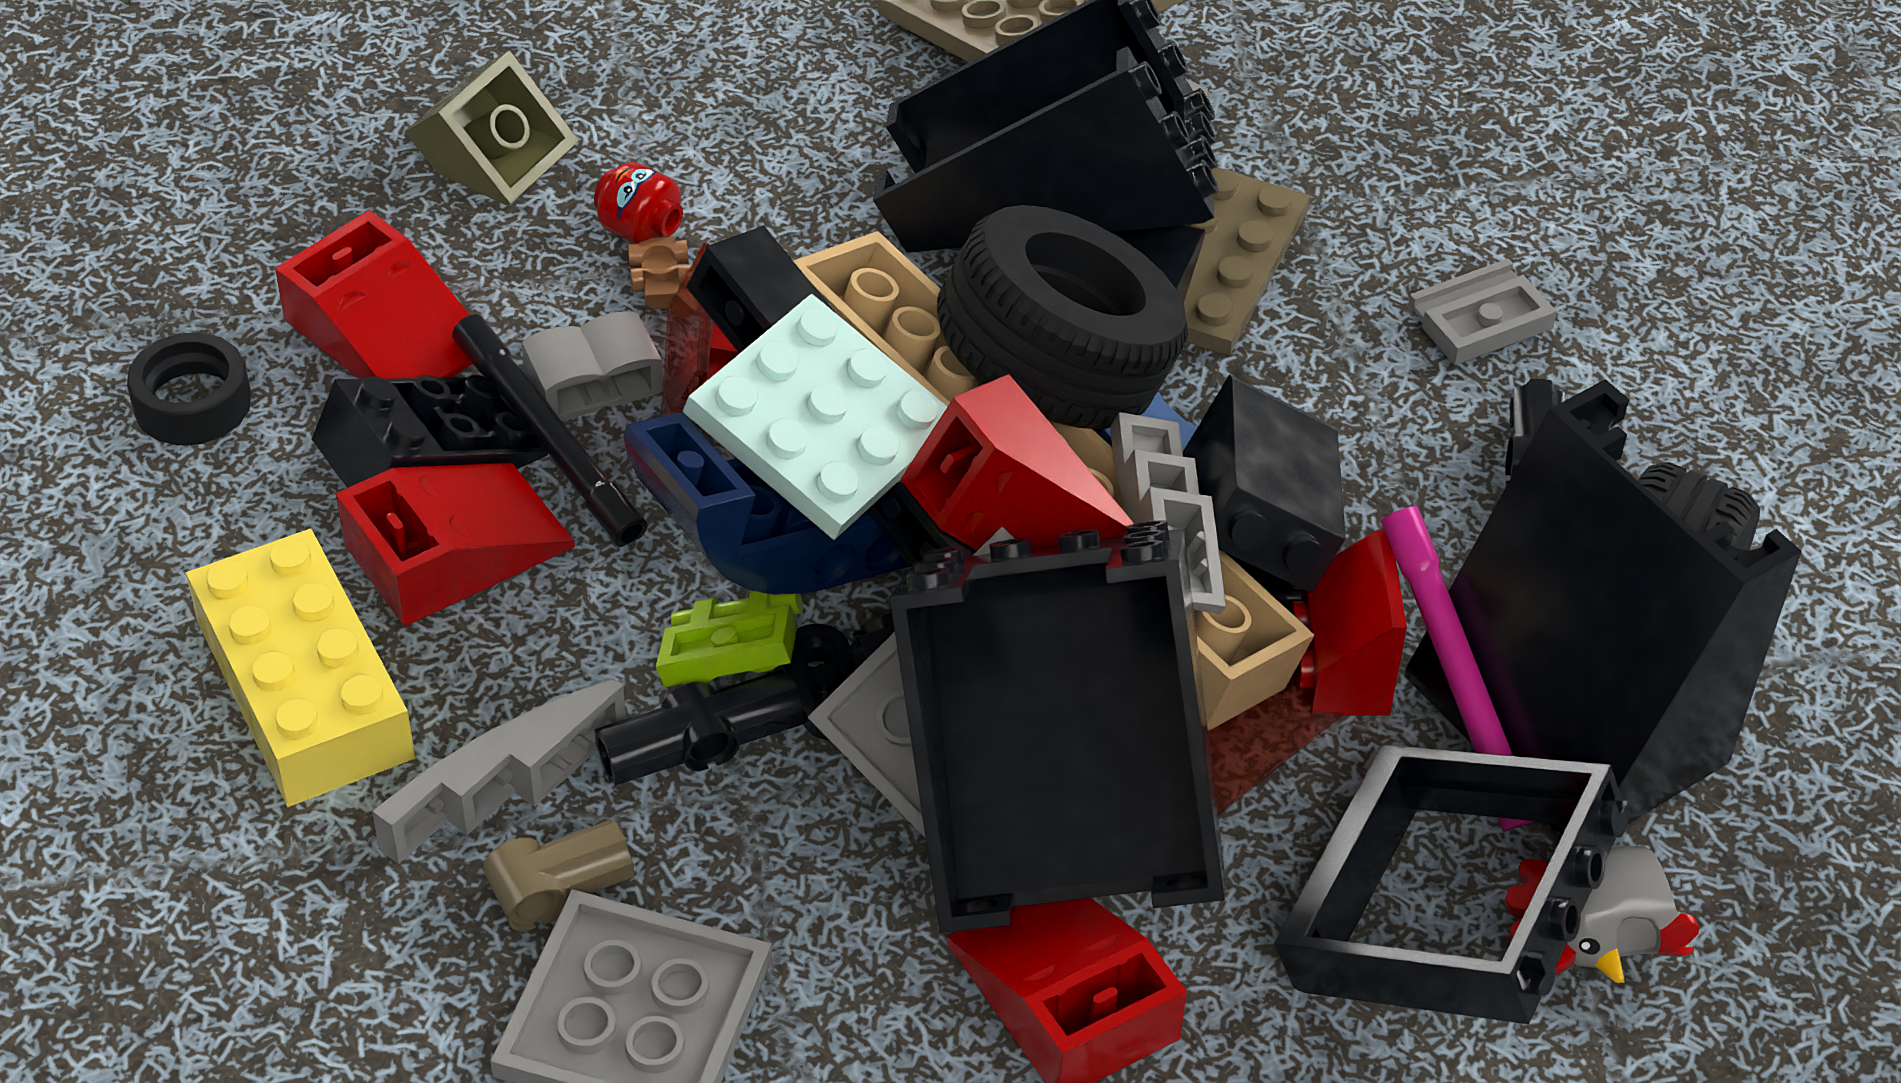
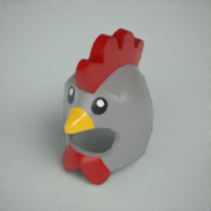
[1504,845,1699,983]

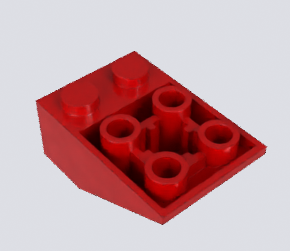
[275,210,473,379]
[900,374,1134,551]
[335,463,575,627]
[946,898,1187,1083]

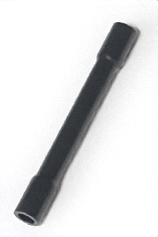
[452,314,648,547]

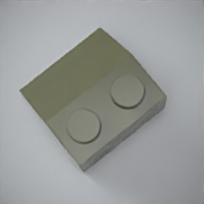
[405,50,579,206]

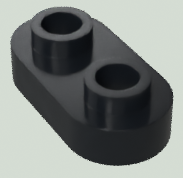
[784,623,855,741]

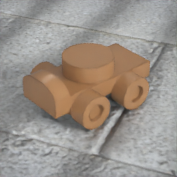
[628,236,691,309]

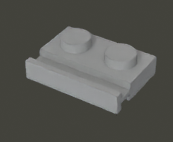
[1407,258,1557,366]

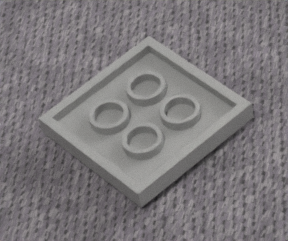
[490,889,772,1083]

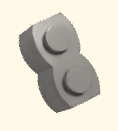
[522,311,663,421]

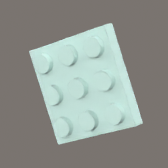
[682,294,947,540]

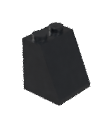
[1183,374,1346,593]

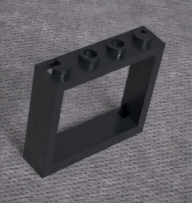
[1274,745,1629,1025]

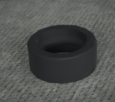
[127,332,251,446]

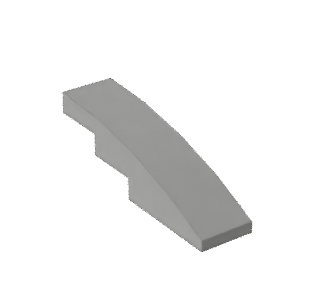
[1110,412,1226,614]
[372,678,626,864]

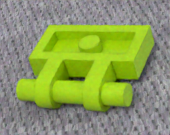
[656,590,803,687]

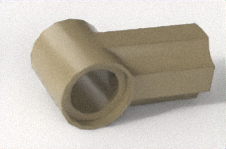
[483,820,634,932]

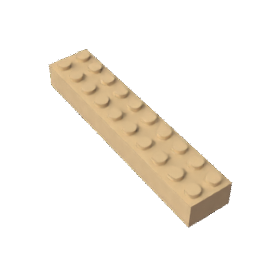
[794,231,1314,731]

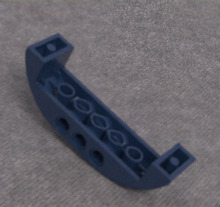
[623,412,1103,595]

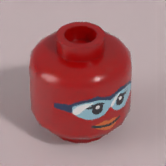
[594,161,683,244]

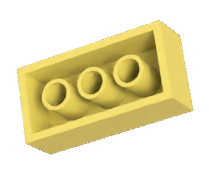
[186,528,416,807]

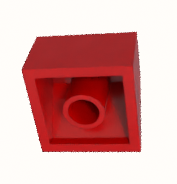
[1289,529,1407,716]

